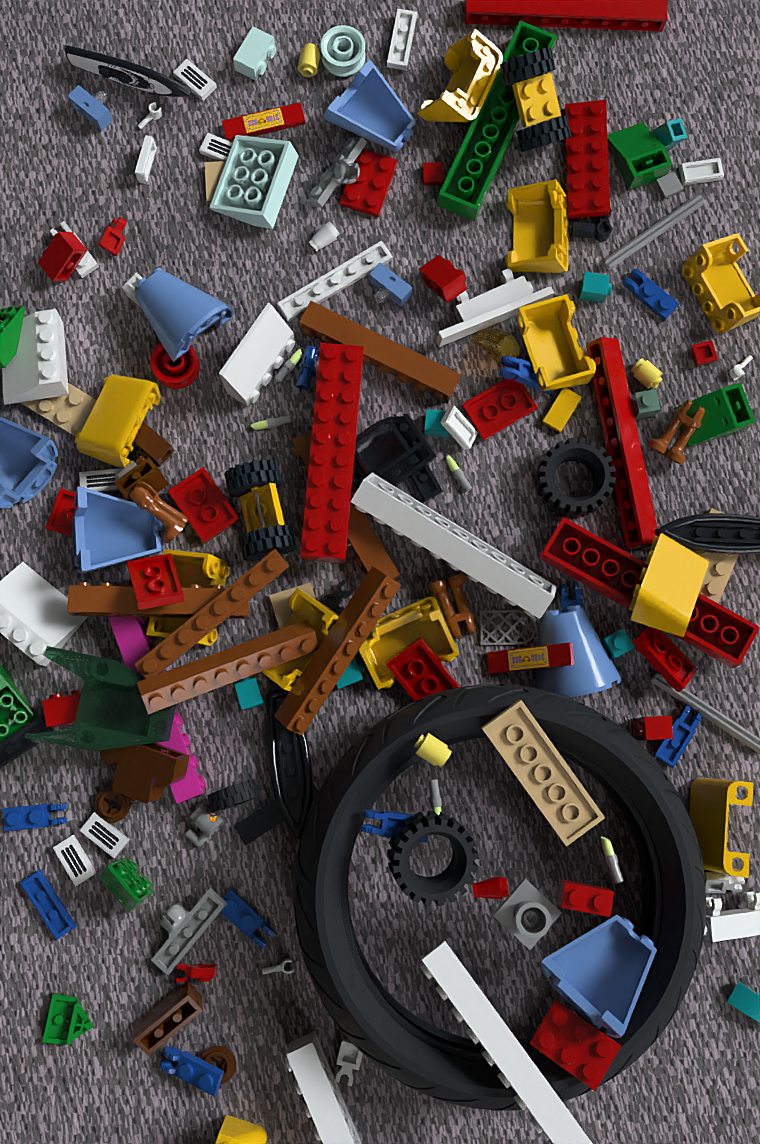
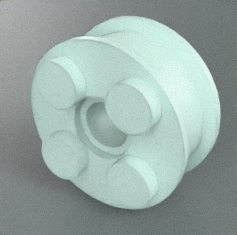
[321,25,365,77]

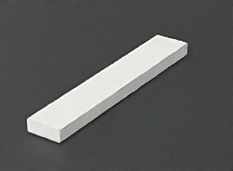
[277,241,393,322]
[436,287,554,347]

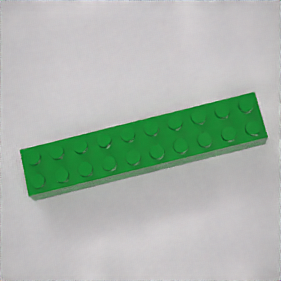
[437,21,557,222]

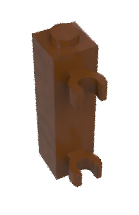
[133,422,175,466]

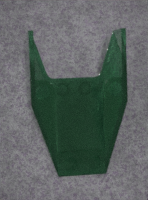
[22,646,176,751]

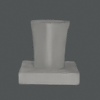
[492,878,562,950]

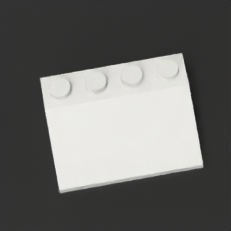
[219,303,295,407]
[2,309,69,405]
[0,562,88,666]

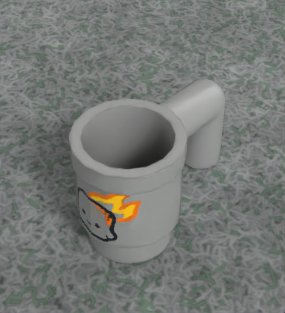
[185,804,224,847]

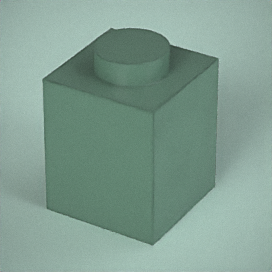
[631,389,660,420]

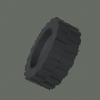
[207,779,260,813]

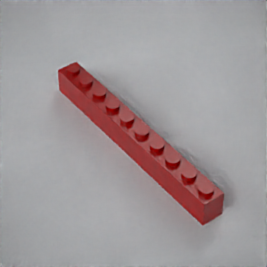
[465,0,667,31]
[586,337,659,549]

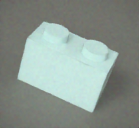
[233,26,276,81]

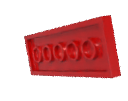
[565,100,610,219]

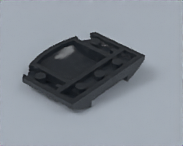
[352,414,437,490]

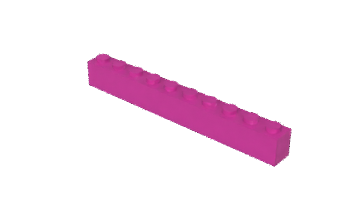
[108,617,207,804]

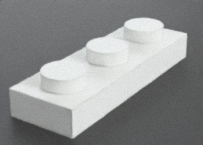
[387,9,417,71]

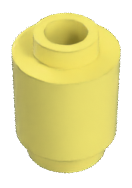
[297,43,320,77]
[631,358,663,389]
[414,733,452,767]

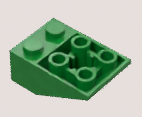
[607,122,672,190]
[0,306,25,368]
[674,382,756,447]
[0,665,37,742]
[100,857,154,913]

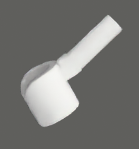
[137,102,162,129]
[729,355,752,381]
[262,958,294,974]

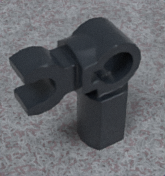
[571,208,612,242]
[322,580,353,615]

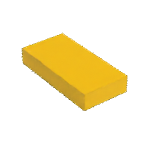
[542,388,582,433]

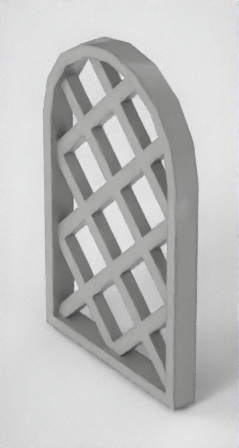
[479,610,537,646]

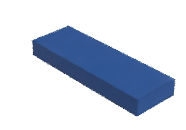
[20,869,77,941]

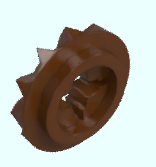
[95,786,132,822]
[200,1045,236,1085]

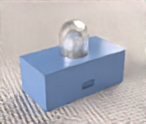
[67,85,113,131]
[369,262,412,307]

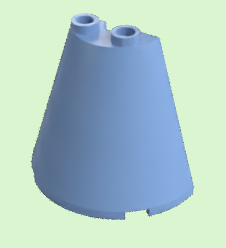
[323,60,416,153]
[135,267,234,362]
[0,417,58,508]
[72,487,164,573]
[535,605,621,698]
[541,915,657,1038]

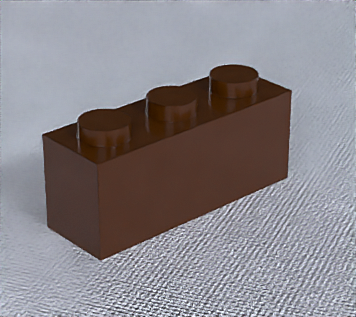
[133,981,203,1056]

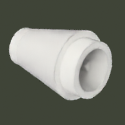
[309,221,340,252]

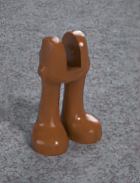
[647,399,705,465]
[130,481,188,543]
[427,573,475,639]

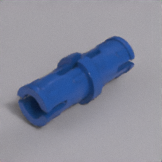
[296,346,318,390]

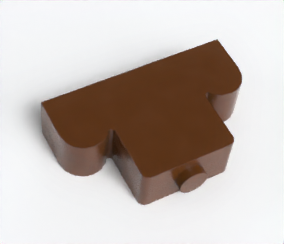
[100,728,190,804]

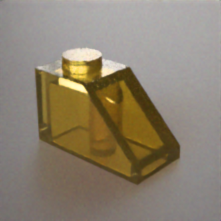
[472,326,522,364]

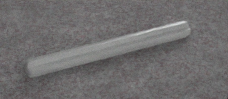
[602,194,705,270]
[651,672,760,754]

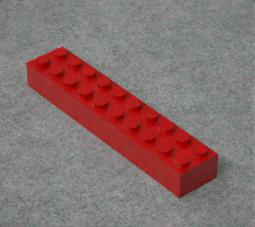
[300,343,364,563]
[539,517,760,669]

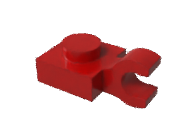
[97,217,127,256]
[176,963,218,983]

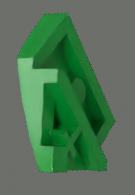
[42,992,94,1046]

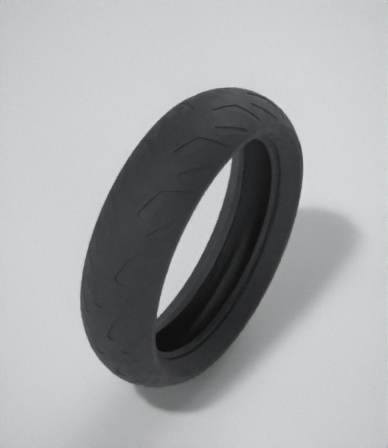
[294,684,706,1111]

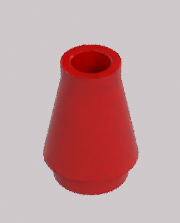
[472,875,509,900]

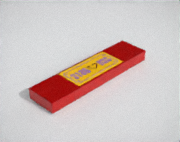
[222,102,306,142]
[487,642,574,674]

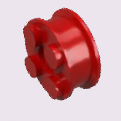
[150,342,200,389]

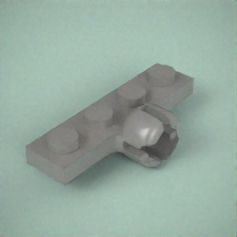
[306,137,367,207]
[151,888,228,976]

